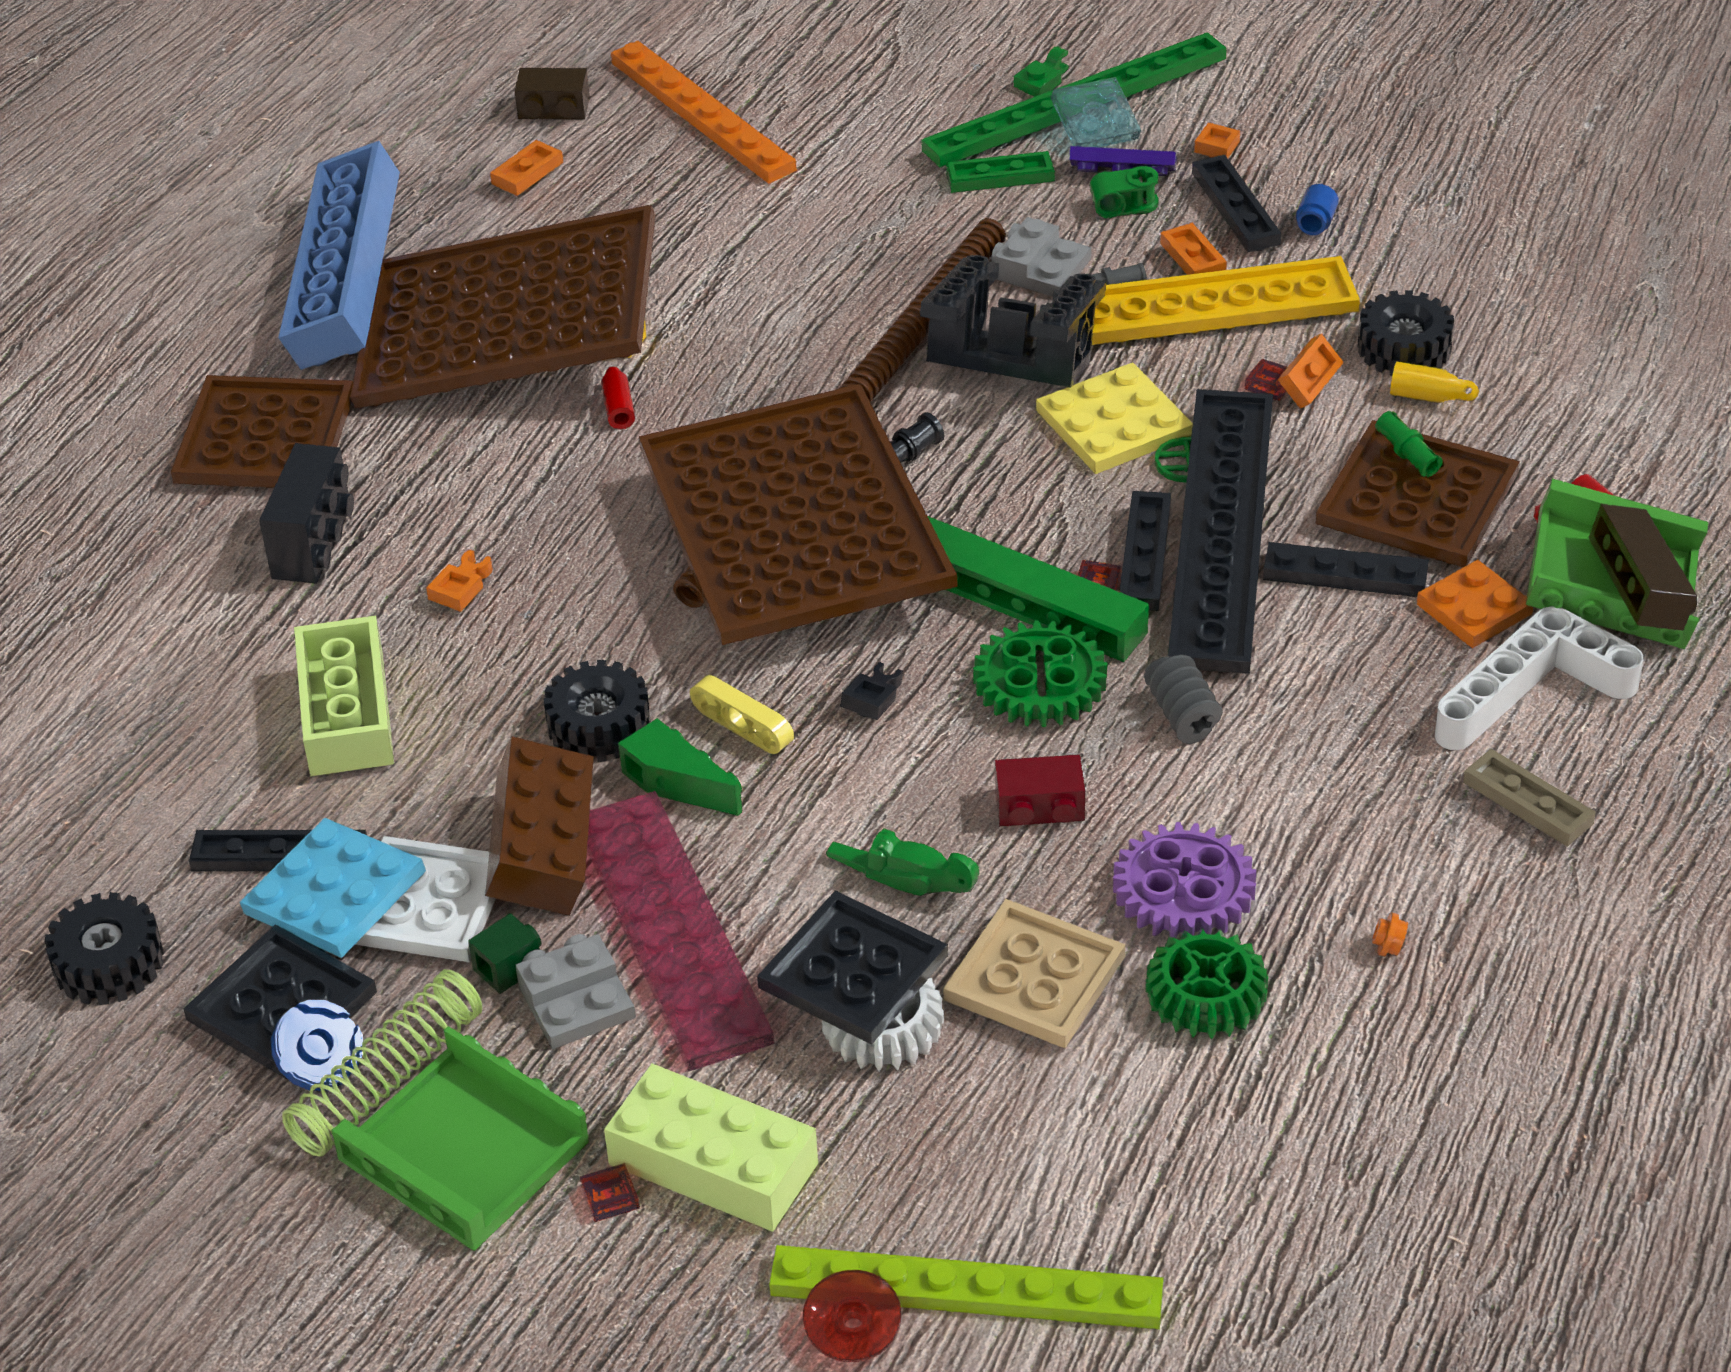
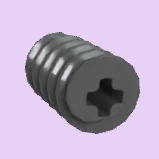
[1144,655,1223,744]

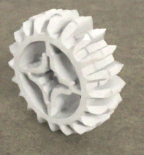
[822,978,944,1072]

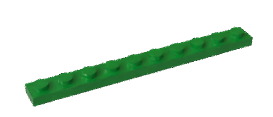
[921,32,1227,168]

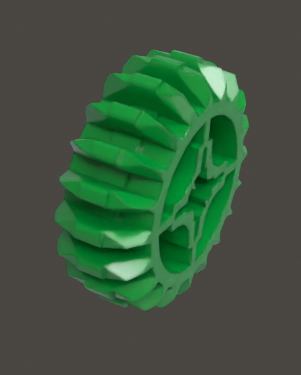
[1145,928,1269,1040]

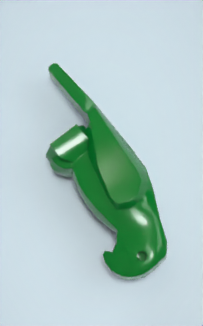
[826,828,979,896]

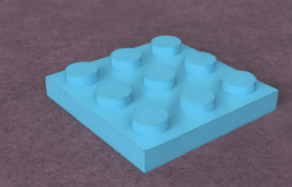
[240,818,426,958]

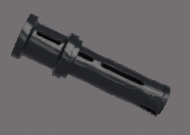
[890,412,945,463]

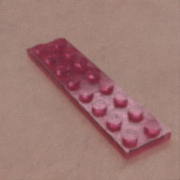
[587,791,774,1071]

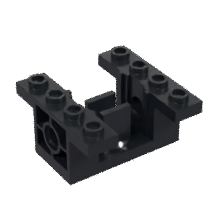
[920,255,1106,388]

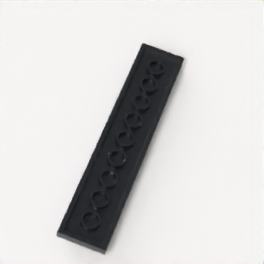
[1168,389,1273,674]

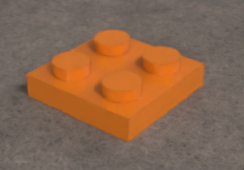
[1417,559,1533,649]

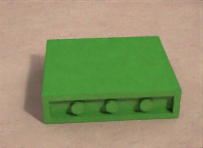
[1526,478,1708,649]
[332,1026,589,1251]

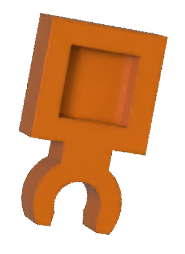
[426,550,493,612]

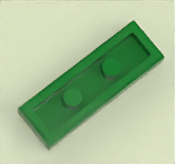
[946,151,1055,193]

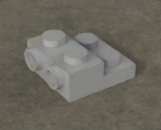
[991,217,1092,296]
[515,934,636,1049]

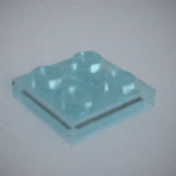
[1051,77,1141,147]

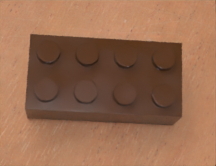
[485,736,594,916]

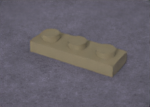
[1463,749,1596,847]

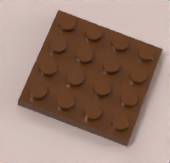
[171,375,353,488]
[1315,420,1520,567]

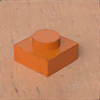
[1194,122,1240,158]

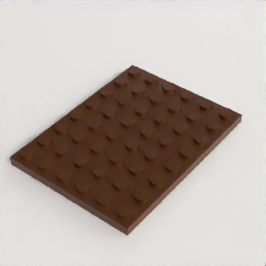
[350,205,656,409]
[639,384,958,645]

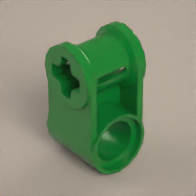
[1089,166,1159,218]

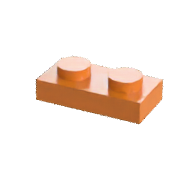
[490,140,563,196]
[1160,222,1227,275]
[1278,333,1344,409]

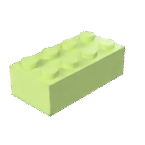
[294,615,394,777]
[604,1063,818,1232]

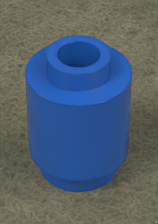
[1296,184,1339,235]

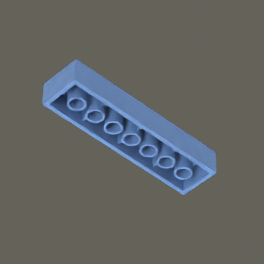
[278,141,400,370]

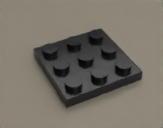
[757,890,948,1045]
[183,925,377,1079]

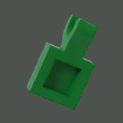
[1014,46,1069,97]

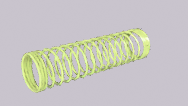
[282,969,482,1157]

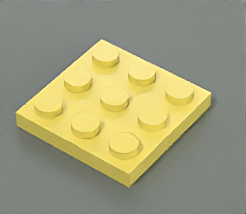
[1036,362,1193,474]

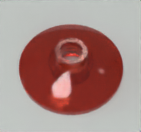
[803,1270,902,1362]

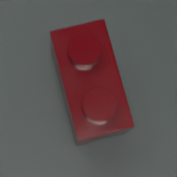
[995,754,1086,827]

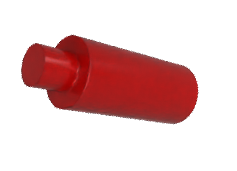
[601,367,635,429]

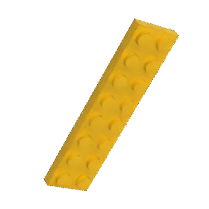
[1092,256,1360,345]

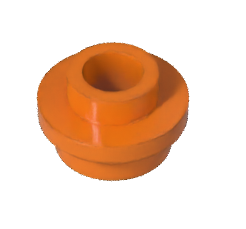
[1372,912,1408,957]

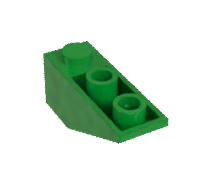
[618,718,742,816]

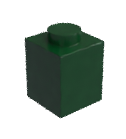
[468,913,542,994]

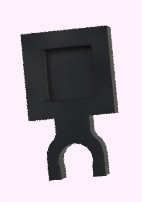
[840,662,903,720]

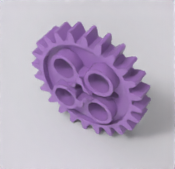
[1113,822,1256,938]

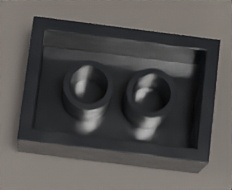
[259,443,354,584]

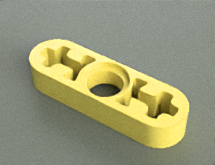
[690,675,794,754]

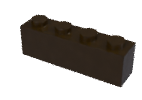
[1588,504,1697,631]

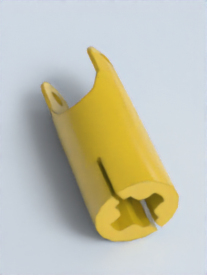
[1390,361,1479,403]

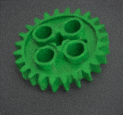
[973,620,1108,727]

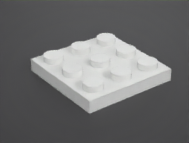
[355,836,495,962]

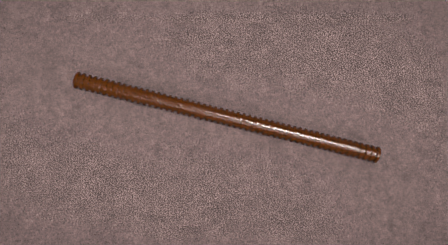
[673,218,1006,608]

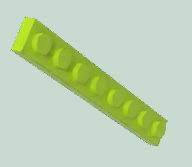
[769,1245,1164,1329]

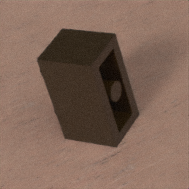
[514,68,590,120]

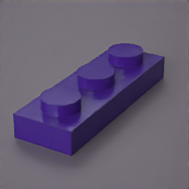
[1069,146,1177,176]

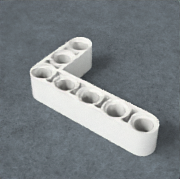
[1435,606,1643,750]

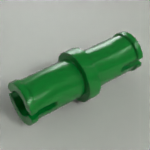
[1375,411,1443,477]

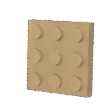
[943,899,1126,1048]

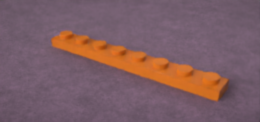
[611,41,797,184]

